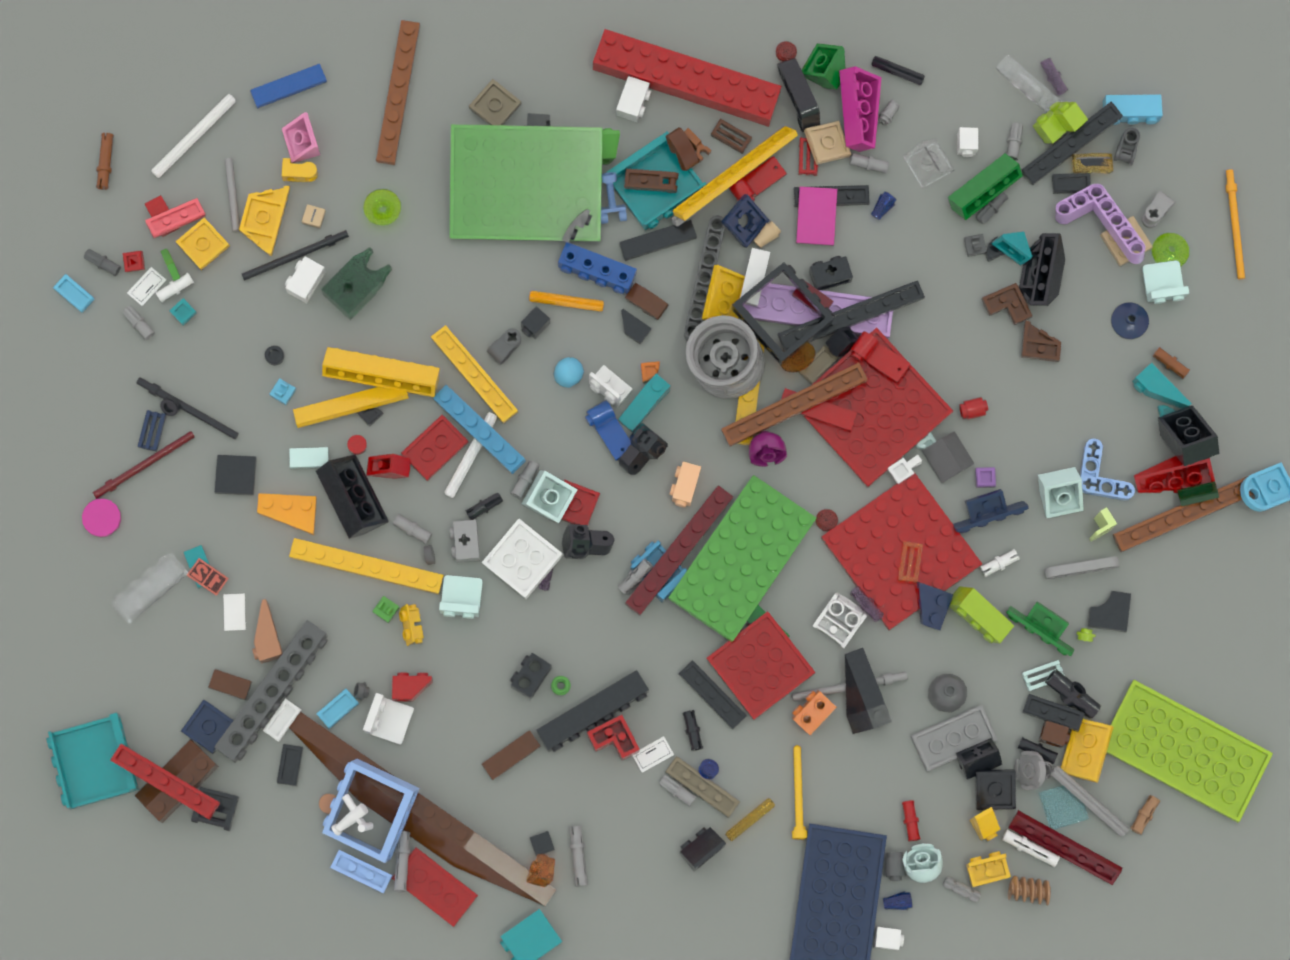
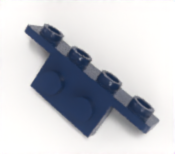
[953,489,1029,533]

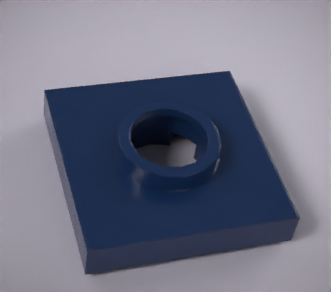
[721,194,770,248]

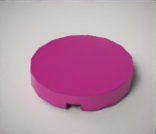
[82,498,121,537]

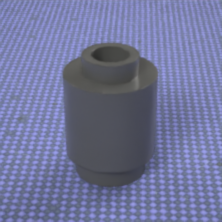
[885,852,906,881]

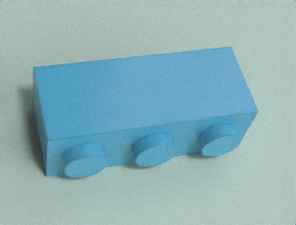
[1102,95,1163,125]

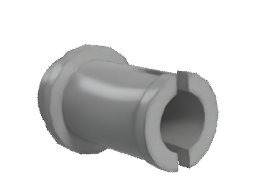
[878,100,900,125]

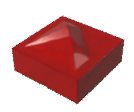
[123,250,145,272]

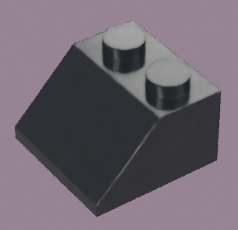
[679,827,726,871]

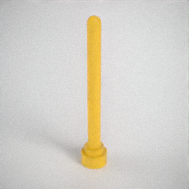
[792,745,808,840]

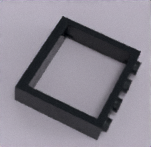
[731,262,834,366]

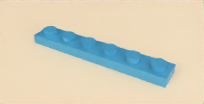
[433,385,526,474]

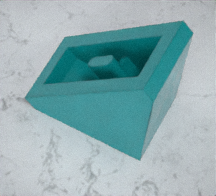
[992,231,1032,266]

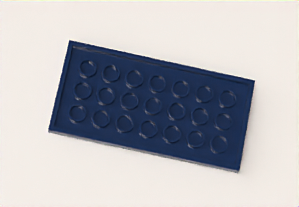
[790,823,887,960]

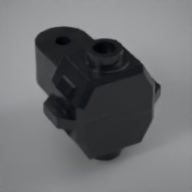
[619,423,668,475]
[562,524,615,559]

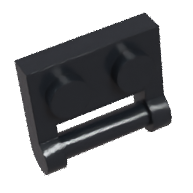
[191,787,239,831]

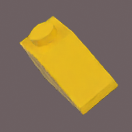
[969,807,1001,841]

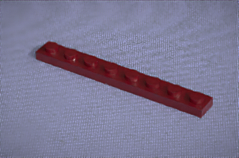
[625,485,734,616]

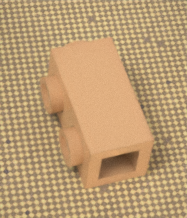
[669,462,701,508]

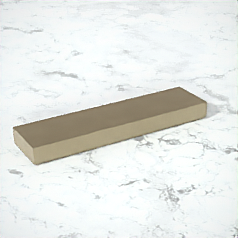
[665,756,740,818]

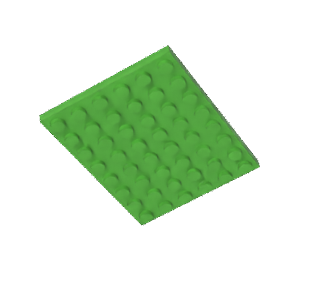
[450,124,603,241]

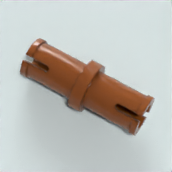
[1152,347,1190,379]

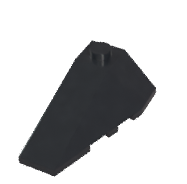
[845,647,892,734]

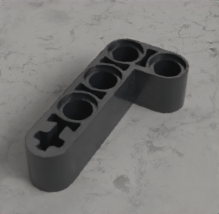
[777,58,820,132]

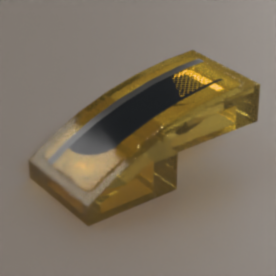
[1072,153,1113,174]

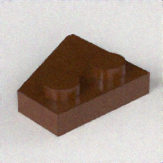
[1021,320,1061,362]

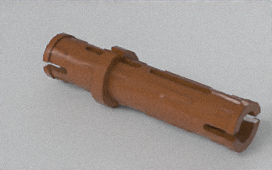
[96,133,114,190]

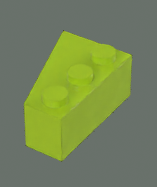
[949,586,1014,643]

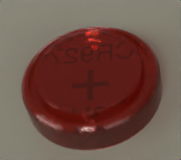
[775,41,797,62]
[816,509,838,531]

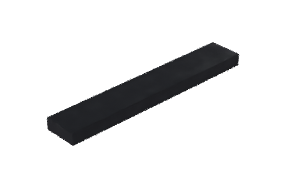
[1022,101,1123,185]

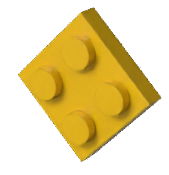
[175,217,230,270]

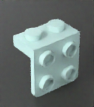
[1142,261,1189,304]
[439,575,483,619]

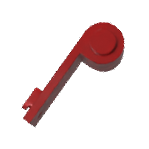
[729,156,787,201]
[850,331,911,383]

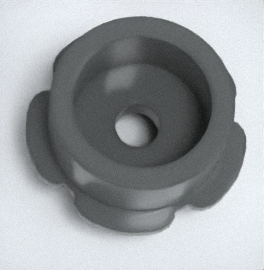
[354,682,369,701]

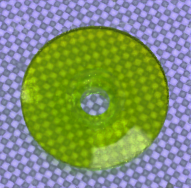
[363,189,401,226]
[1152,233,1189,267]

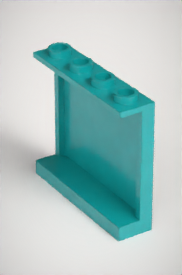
[606,131,707,230]
[46,713,139,810]

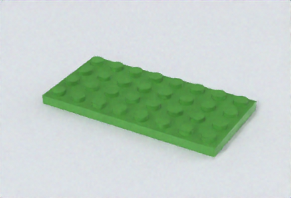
[668,475,816,642]

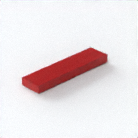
[781,388,857,431]

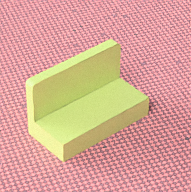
[1089,507,1117,542]

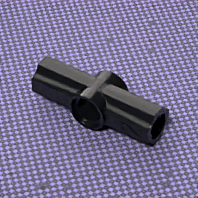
[1045,669,1101,719]

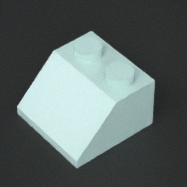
[1038,467,1084,518]
[521,470,577,523]

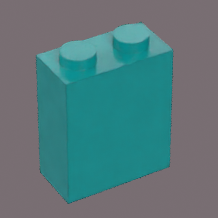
[500,909,562,960]

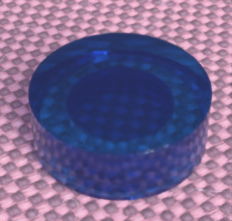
[699,759,719,779]

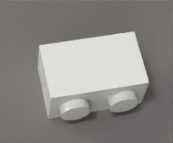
[616,76,652,122]
[285,256,326,304]

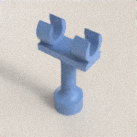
[601,172,627,224]

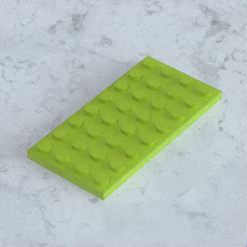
[1107,680,1273,823]

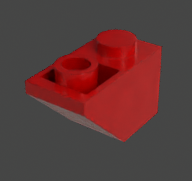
[392,672,433,702]

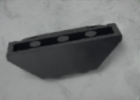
[1019,233,1065,306]

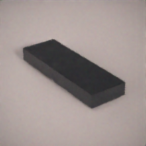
[1023,694,1085,732]

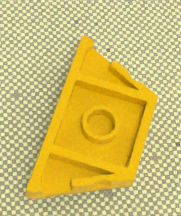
[239,186,290,256]

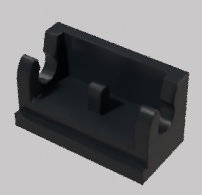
[956,738,1002,780]

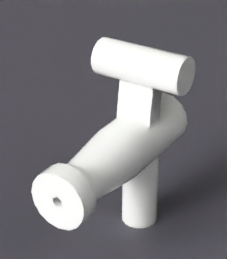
[331,794,374,836]

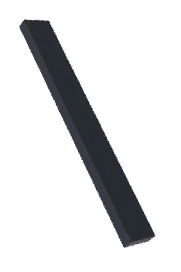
[777,280,925,352]

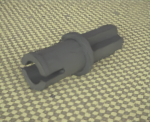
[976,192,1008,224]
[84,249,121,276]

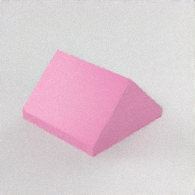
[282,112,320,163]

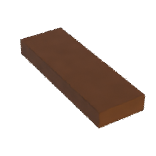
[482,730,541,780]

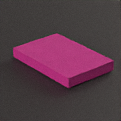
[796,187,837,246]

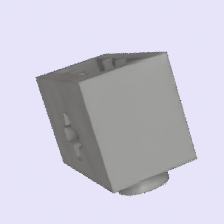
[450,520,480,563]

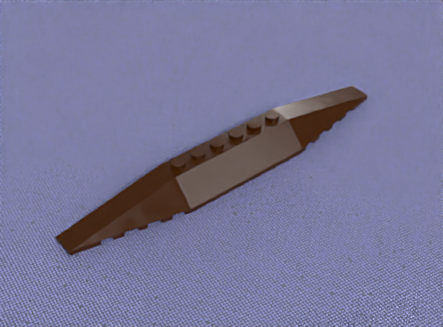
[289,712,556,906]

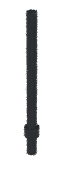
[242,230,349,281]
[136,377,239,439]

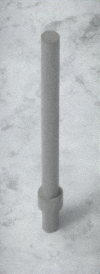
[792,672,908,701]

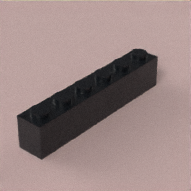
[536,670,649,752]

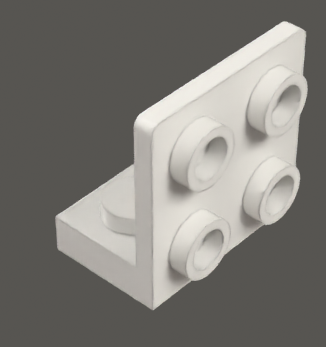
[589,365,633,407]
[363,693,414,745]

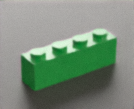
[948,153,1023,220]

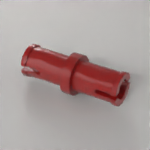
[902,800,921,842]

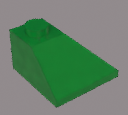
[802,43,846,90]

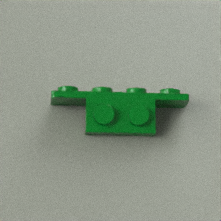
[1006,601,1075,656]

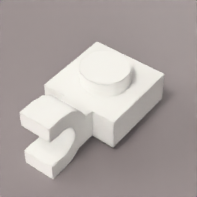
[888,455,922,484]

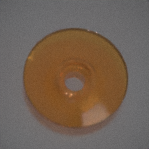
[781,343,816,373]

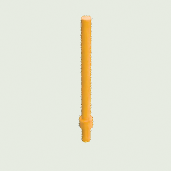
[1225,169,1245,280]

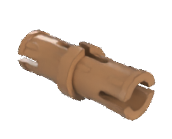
[1130,795,1160,835]

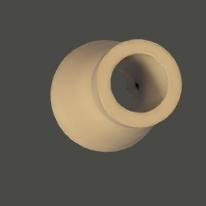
[753,221,781,248]

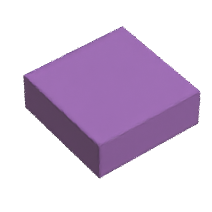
[975,467,996,488]

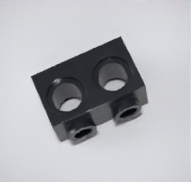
[510,653,552,700]

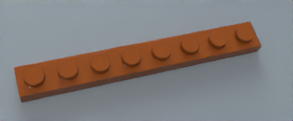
[376,20,420,165]
[721,363,868,447]
[1113,475,1254,552]

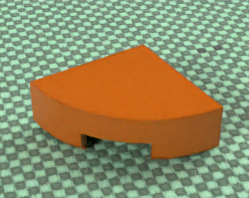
[641,361,660,383]

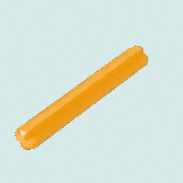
[529,291,604,312]

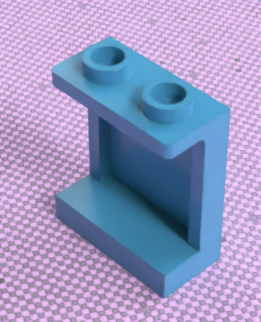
[630,540,687,602]

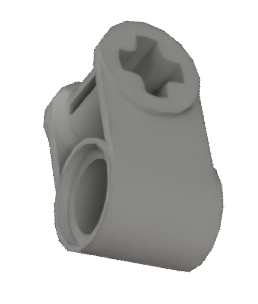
[1142,191,1175,228]

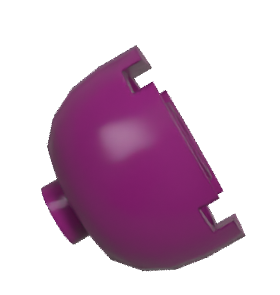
[749,431,787,467]

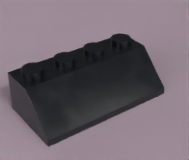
[316,454,389,539]

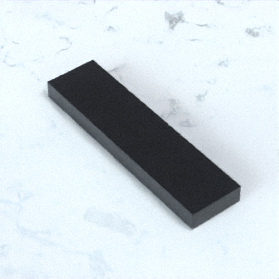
[794,185,870,207]
[619,220,697,261]
[679,660,747,730]

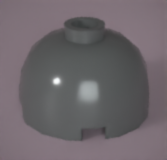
[928,674,967,713]

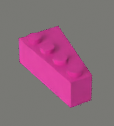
[839,66,882,152]

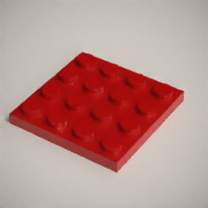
[706,611,816,720]

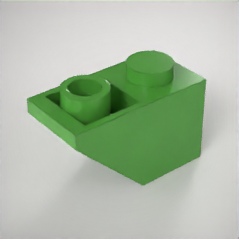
[602,128,620,165]

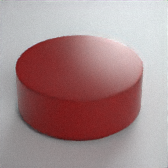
[347,435,367,455]

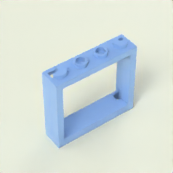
[322,759,420,863]

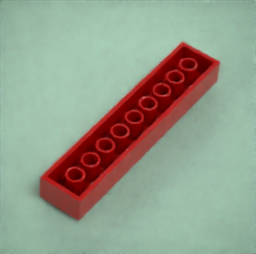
[593,29,782,127]

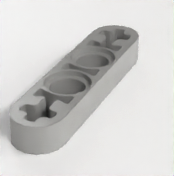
[1044,556,1120,579]

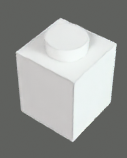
[957,127,978,157]
[874,927,904,951]

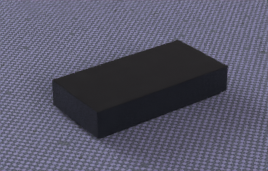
[1052,173,1091,194]
[277,744,303,786]

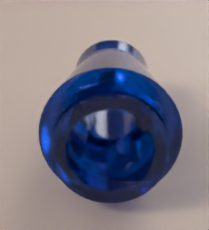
[871,191,897,220]
[883,891,913,910]

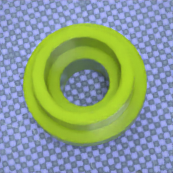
[1076,628,1096,642]

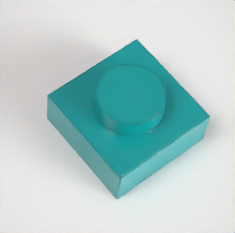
[169,298,197,325]

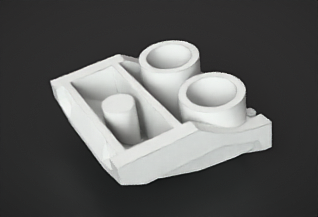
[813,593,868,648]

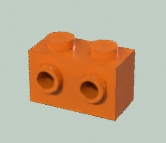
[792,690,837,735]

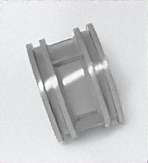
[686,315,765,399]

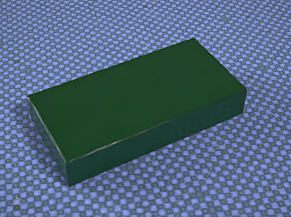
[1177,482,1219,506]

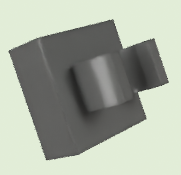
[964,234,987,257]

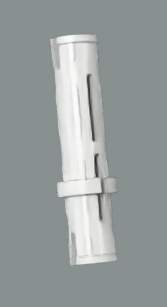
[1002,829,1060,868]

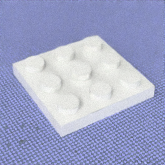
[482,519,563,599]

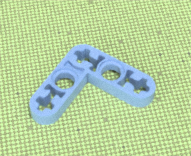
[1080,439,1135,501]

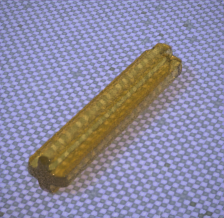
[725,798,775,841]

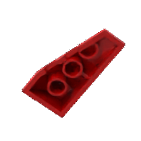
[1134,456,1217,493]

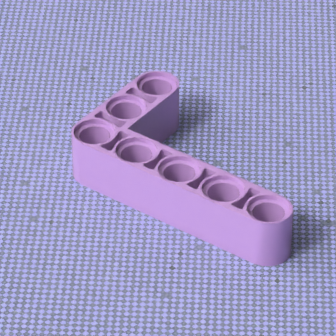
[1055,184,1146,264]

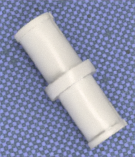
[155,272,194,302]
[980,549,1020,577]

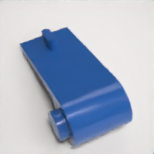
[585,400,631,461]

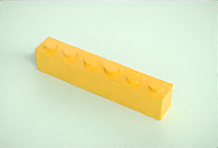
[322,347,440,397]

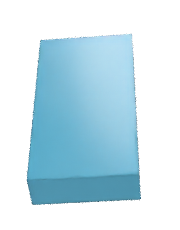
[53,274,95,313]
[316,689,359,729]

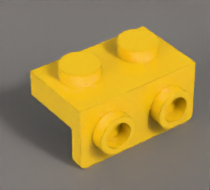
[966,851,1011,888]

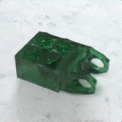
[321,247,392,320]

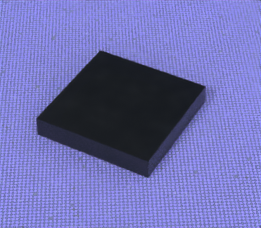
[215,455,257,495]
[976,769,1016,810]

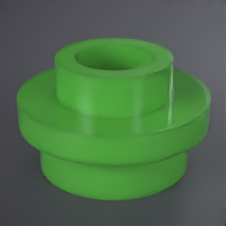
[551,676,571,695]

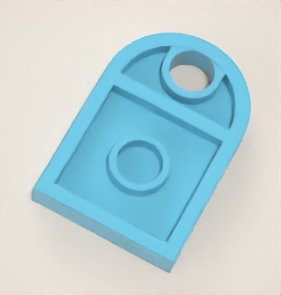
[1240,462,1290,512]

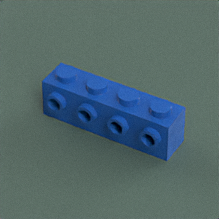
[558,242,637,294]

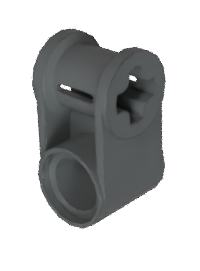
[1114,127,1140,166]
[487,328,521,365]

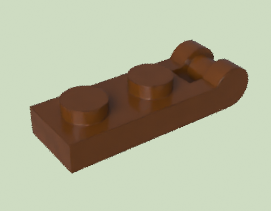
[624,169,679,193]

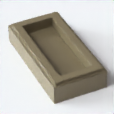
[799,345,838,385]

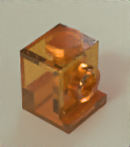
[527,854,555,888]

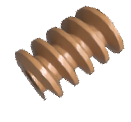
[1008,875,1051,906]

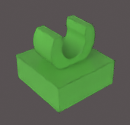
[372,596,400,623]

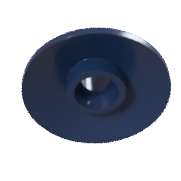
[1111,302,1149,339]

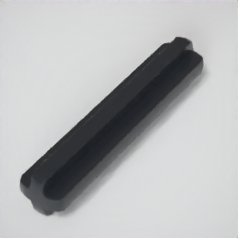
[871,56,925,85]

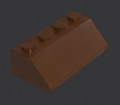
[135,739,219,823]

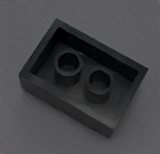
[1158,405,1220,466]

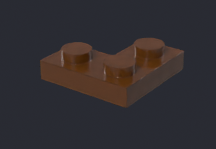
[981,283,1033,325]

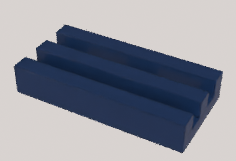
[137,410,167,452]

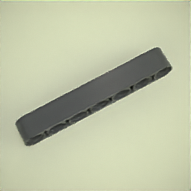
[684,215,725,341]

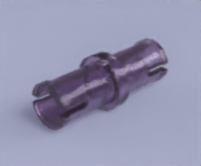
[1040,58,1068,96]
[850,586,884,622]

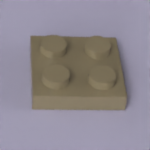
[469,79,521,125]

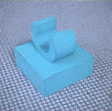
[269,378,296,405]

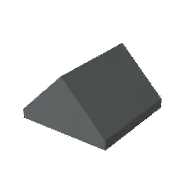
[922,431,974,483]

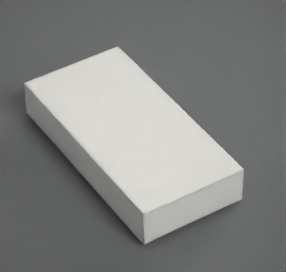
[263,698,302,742]

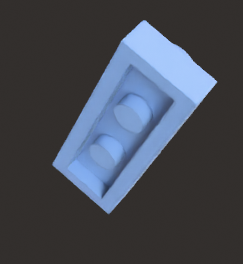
[330,850,392,894]

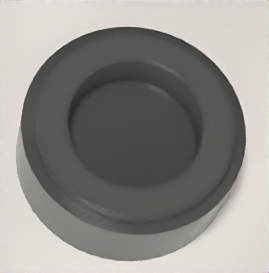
[424,545,435,565]

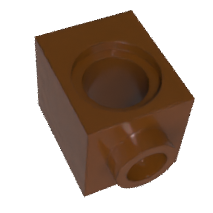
[1038,721,1071,748]

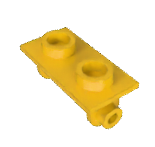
[399,604,424,646]

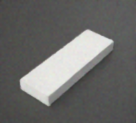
[740,248,770,307]

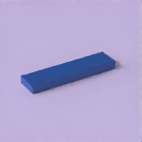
[250,63,327,109]

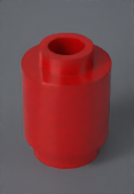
[959,397,989,420]

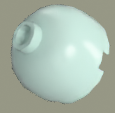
[902,843,943,883]

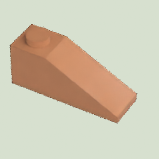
[252,599,283,664]

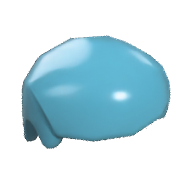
[553,357,584,388]

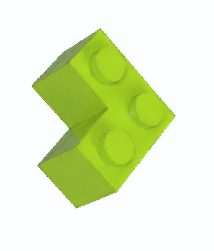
[1033,102,1088,143]

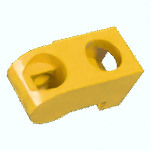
[282,158,318,182]

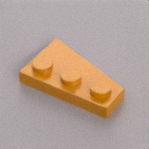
[257,493,317,535]

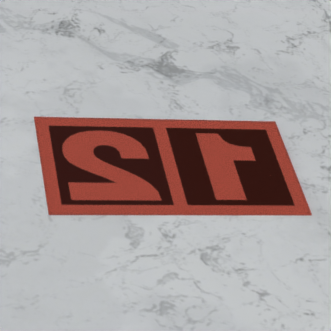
[187,558,229,596]

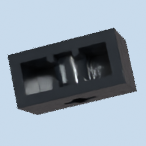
[809,256,853,291]

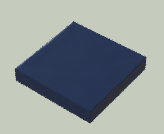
[181,700,234,754]

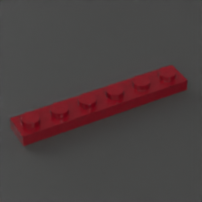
[1008,810,1123,885]

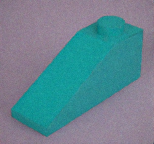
[1132,363,1192,409]
[618,373,671,432]

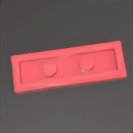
[145,198,205,238]

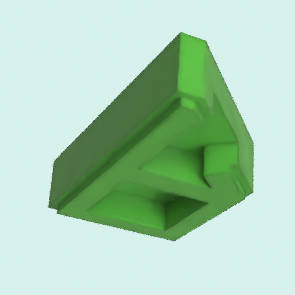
[161,249,180,281]

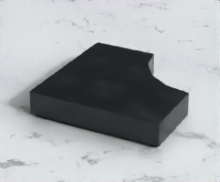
[1088,591,1131,632]

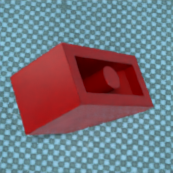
[366,454,411,479]

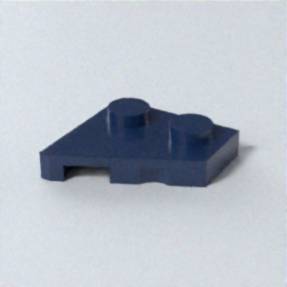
[917,582,953,630]

